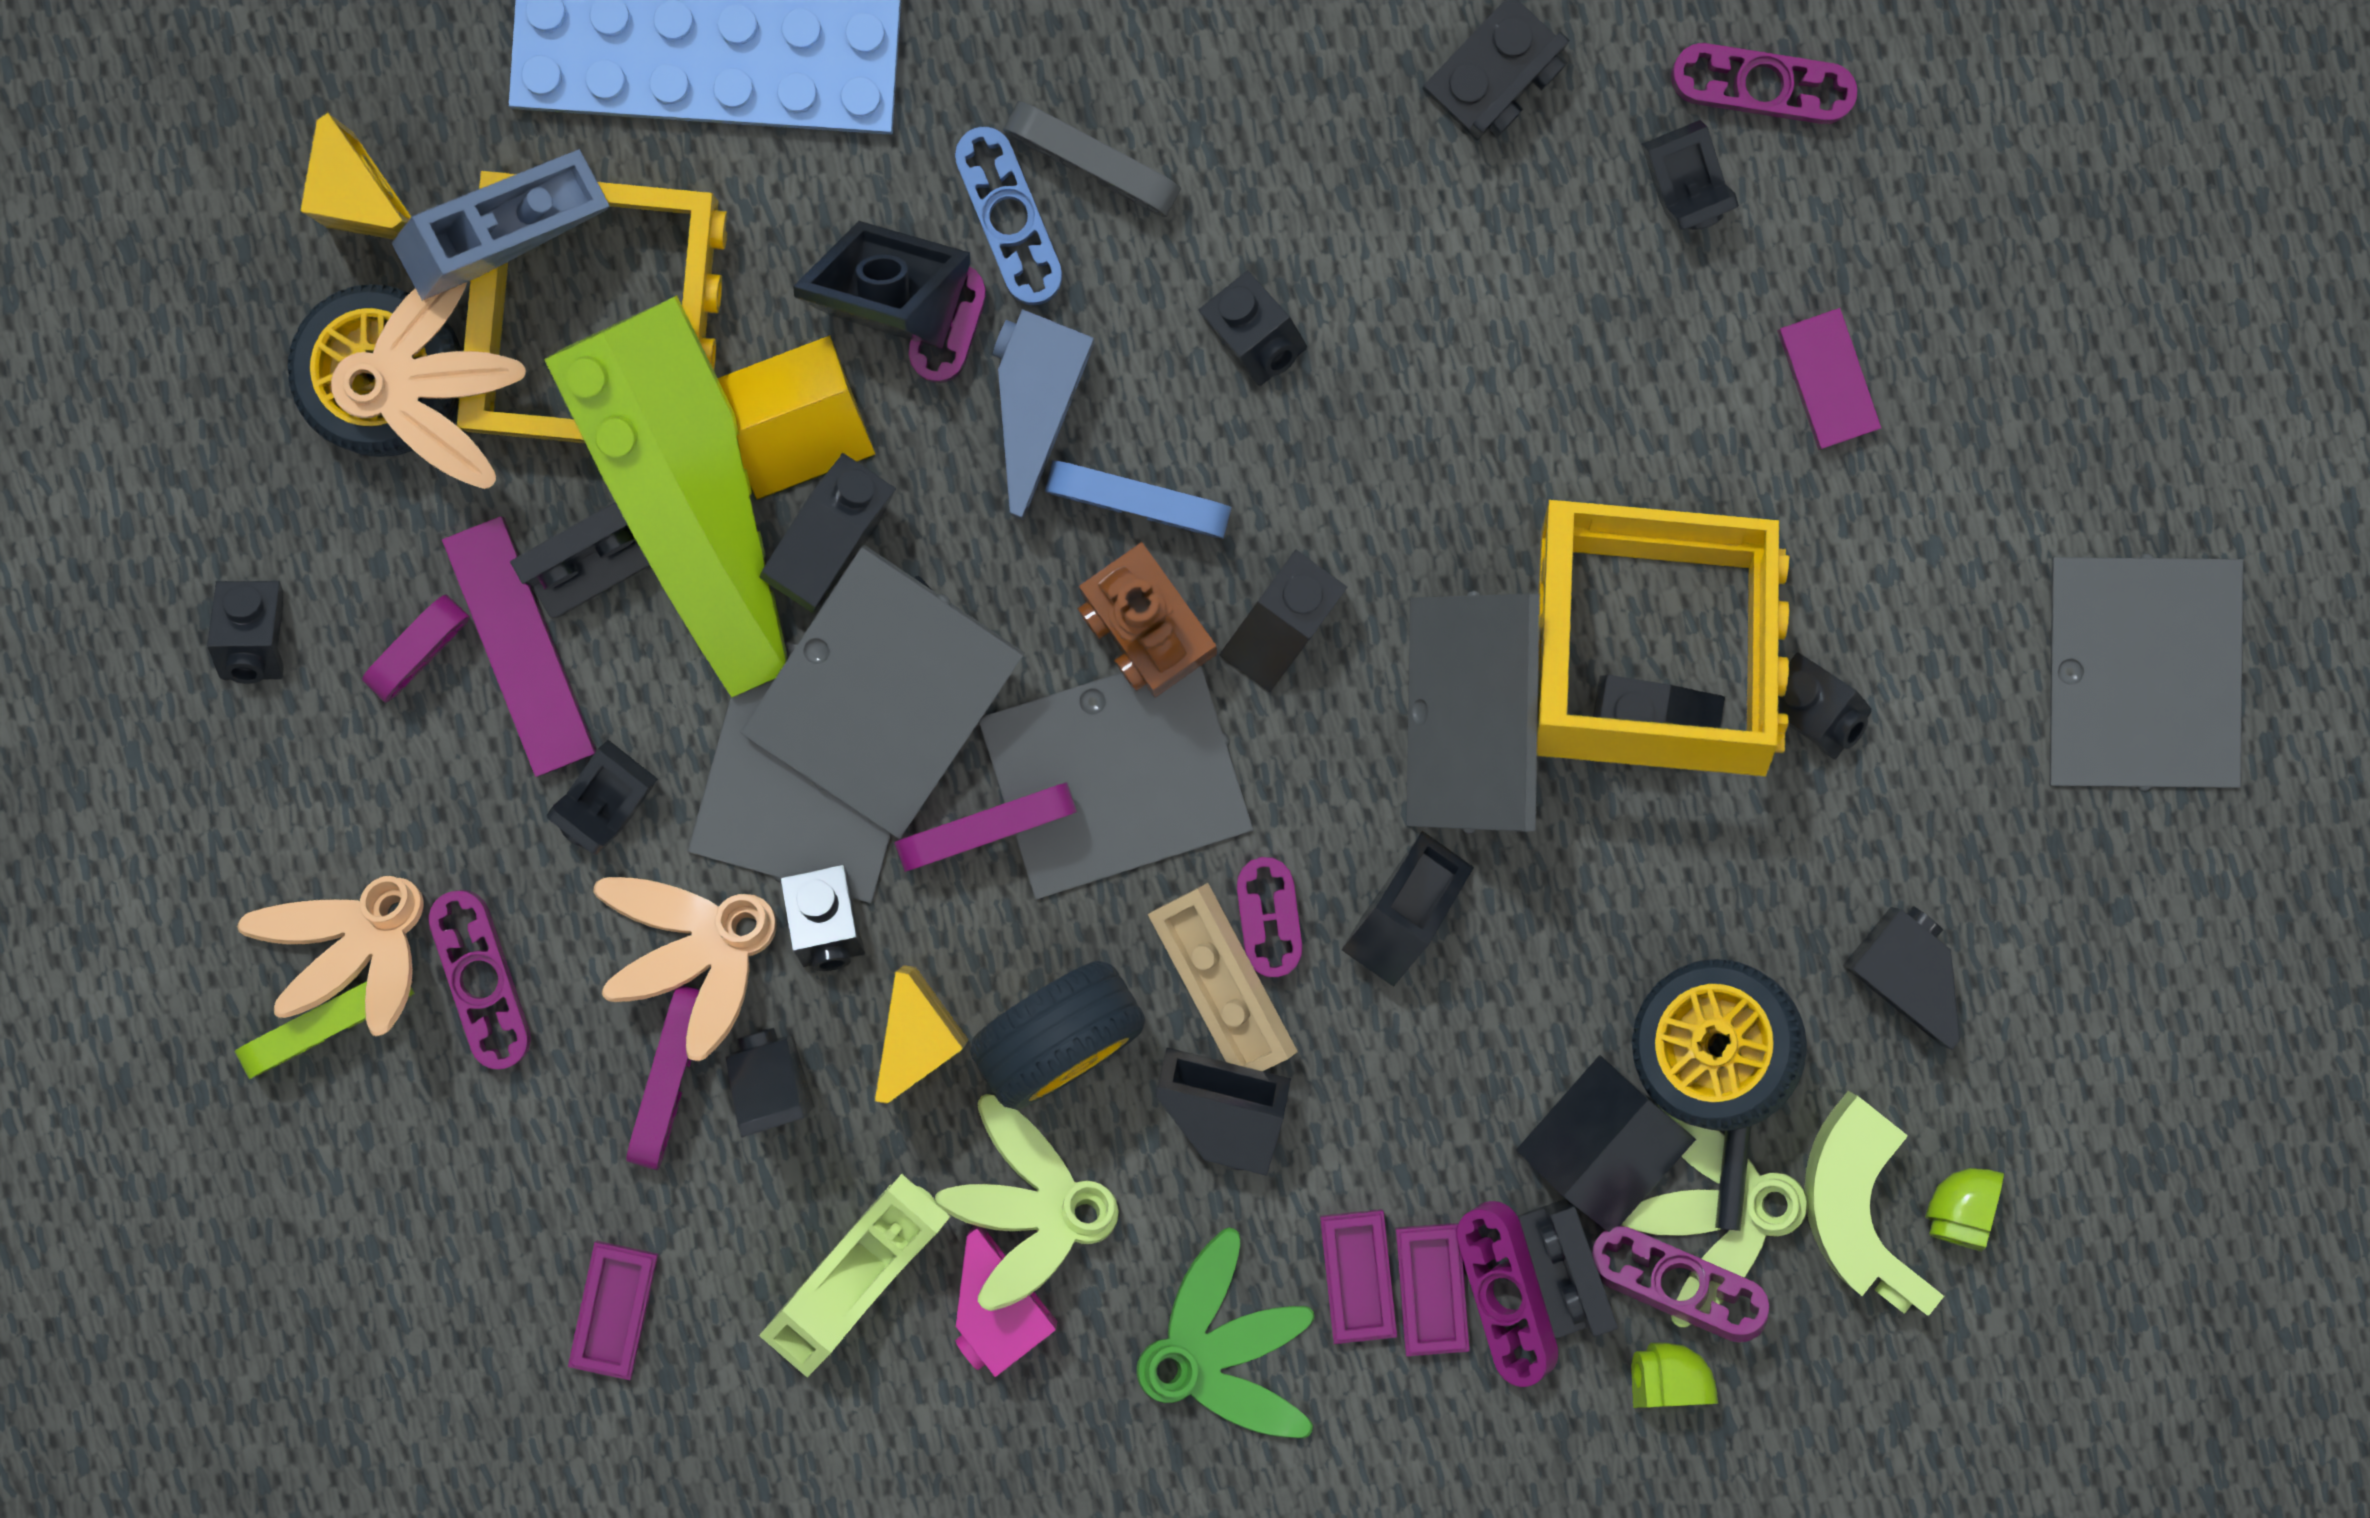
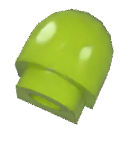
[1925,1168,2004,1252]
[1631,1342,1718,1408]

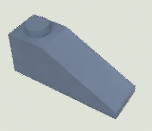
[392,149,610,300]
[992,309,1095,520]

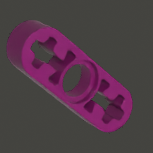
[1671,43,1857,124]
[894,782,1077,872]
[429,890,531,1069]
[626,985,700,1171]
[1457,1201,1558,1387]
[1592,1227,1769,1342]

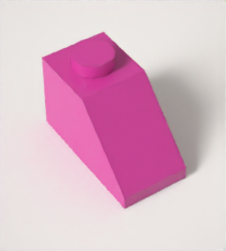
[955,1225,1058,1377]

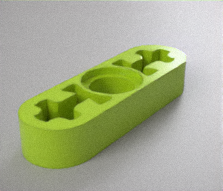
[234,981,415,1079]

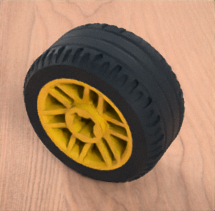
[288,284,462,457]
[1632,959,1807,1131]
[970,961,1145,1110]

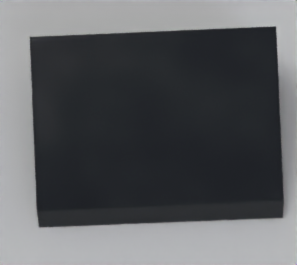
[793,221,970,349]
[1516,1055,1696,1232]

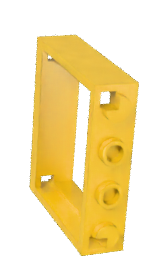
[457,171,728,443]
[1537,500,1789,776]

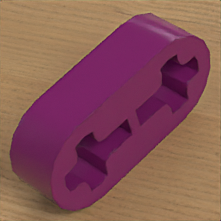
[908,266,986,383]
[362,594,470,703]
[1236,856,1302,977]

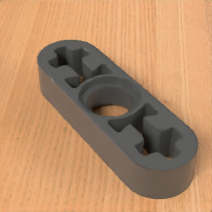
[1003,101,1181,217]

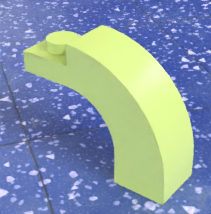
[1805,1091,1944,1316]
[759,1174,951,1377]

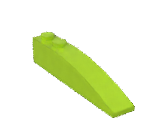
[544,295,788,698]

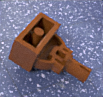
[1077,542,1217,698]

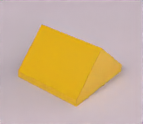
[301,113,412,240]
[718,335,876,500]
[875,965,968,1103]

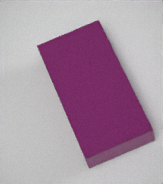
[1777,308,1881,450]
[1320,1209,1397,1344]
[1395,1223,1469,1356]
[568,1240,659,1380]

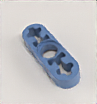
[955,127,1062,305]
[1045,460,1232,539]

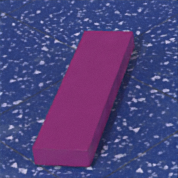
[442,516,596,777]

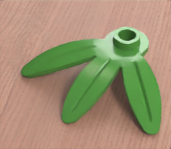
[1136,1228,1315,1439]

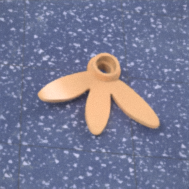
[331,282,526,489]
[237,876,424,1036]
[593,877,777,1061]

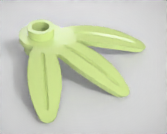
[935,1094,1119,1311]
[1621,1108,1808,1327]

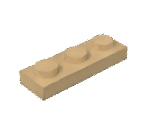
[1148,883,1298,1071]

